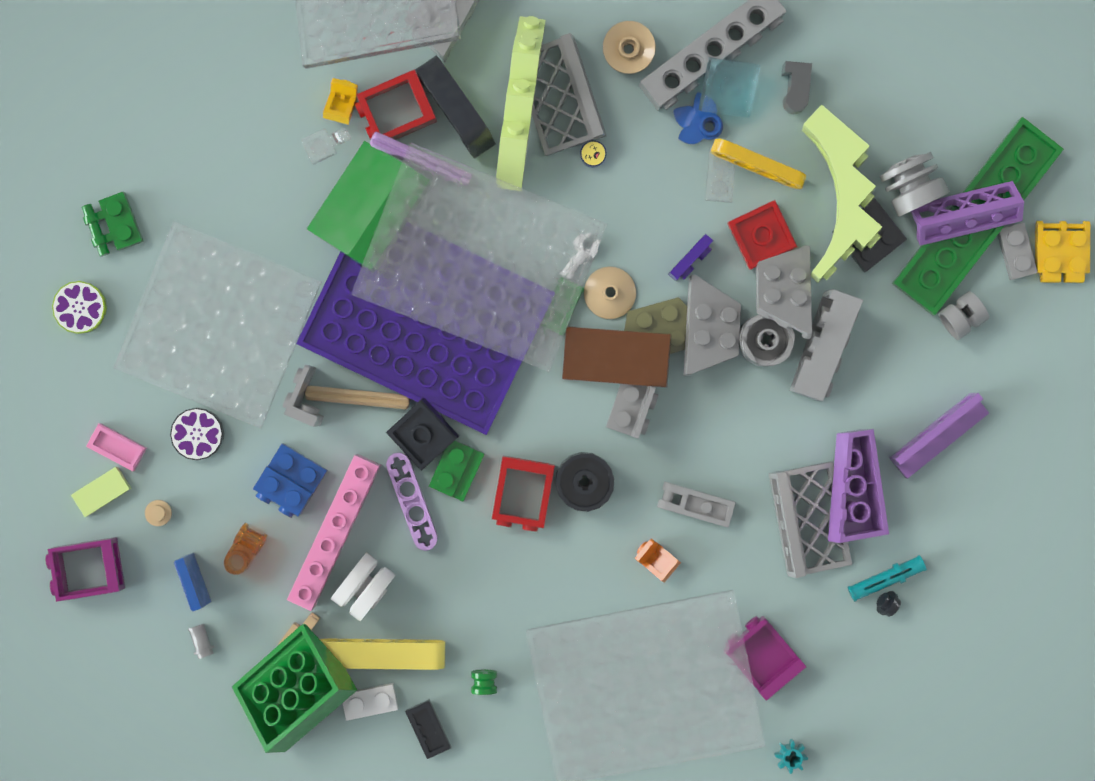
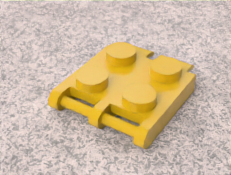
[1035,221,1091,283]

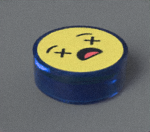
[580,140,606,168]

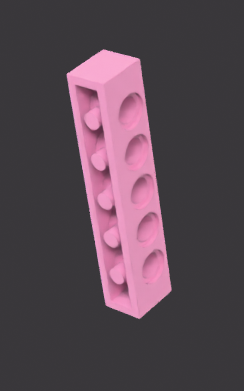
[287,454,381,611]

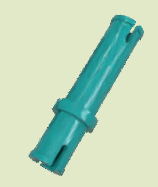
[847,555,927,602]

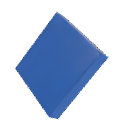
[174,553,212,612]

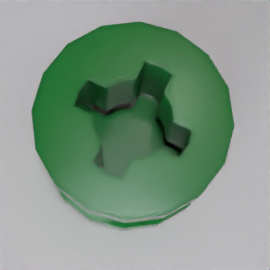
[471,669,497,695]

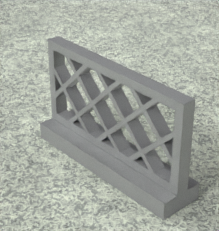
[532,33,607,156]
[769,462,852,578]

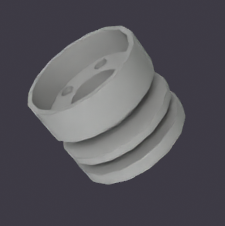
[879,152,950,217]

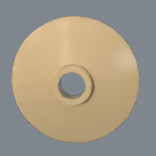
[603,21,656,74]
[584,267,636,319]

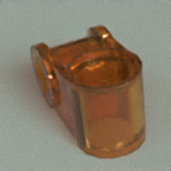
[224,522,268,575]

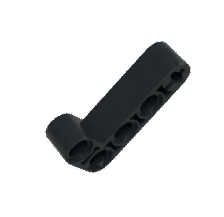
[415,55,496,159]

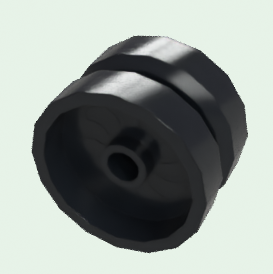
[556,452,614,512]

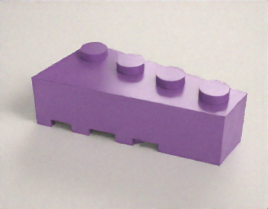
[828,429,889,543]

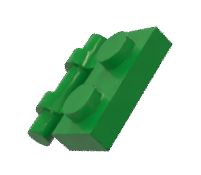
[81,191,144,257]

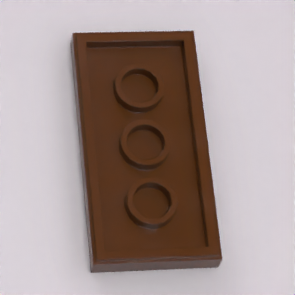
[562,327,672,387]

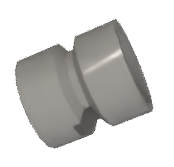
[938,291,989,340]

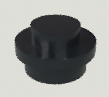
[876,591,901,617]

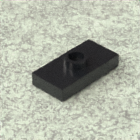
[405,699,451,759]

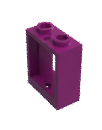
[45,537,125,602]

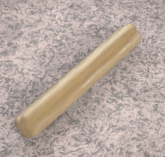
[305,386,410,409]

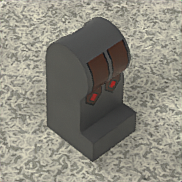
[781,61,812,114]

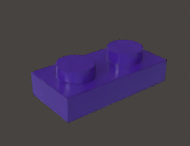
[668,234,713,281]

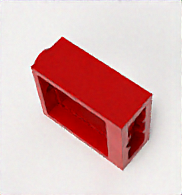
[355,69,437,140]
[492,455,555,532]

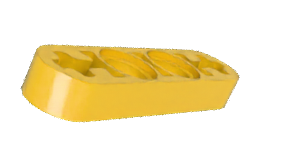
[711,139,806,189]

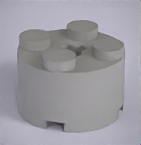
[739,315,795,366]

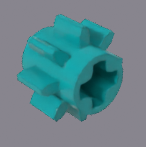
[774,739,808,774]

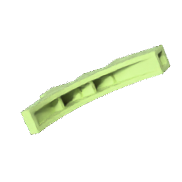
[495,16,546,191]
[802,105,882,283]

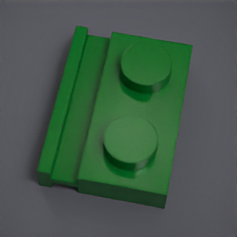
[428,440,485,502]

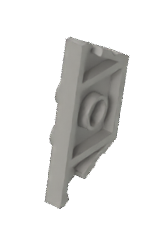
[756,245,812,339]
[683,275,741,376]

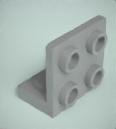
[283,365,324,427]
[606,384,658,439]

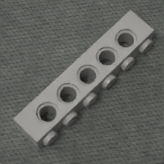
[639,0,786,111]

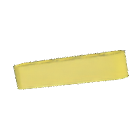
[320,638,445,670]

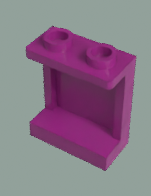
[723,616,806,701]

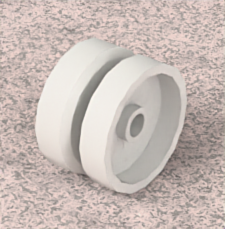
[331,552,396,621]

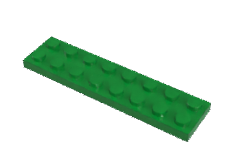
[892,117,1064,316]

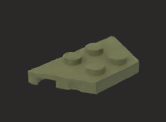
[624,297,687,354]

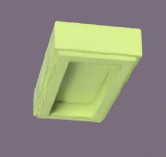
[71,466,132,517]

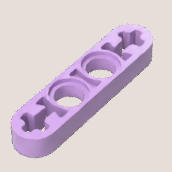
[386,452,438,551]

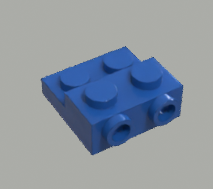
[253,443,328,518]

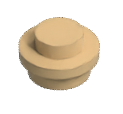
[145,500,172,526]

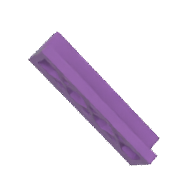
[910,181,1024,246]
[889,393,989,479]

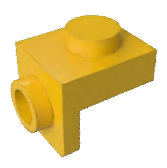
[323,78,358,125]

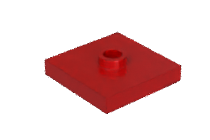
[727,200,797,270]

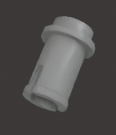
[188,624,214,659]

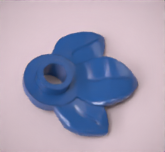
[673,92,723,144]

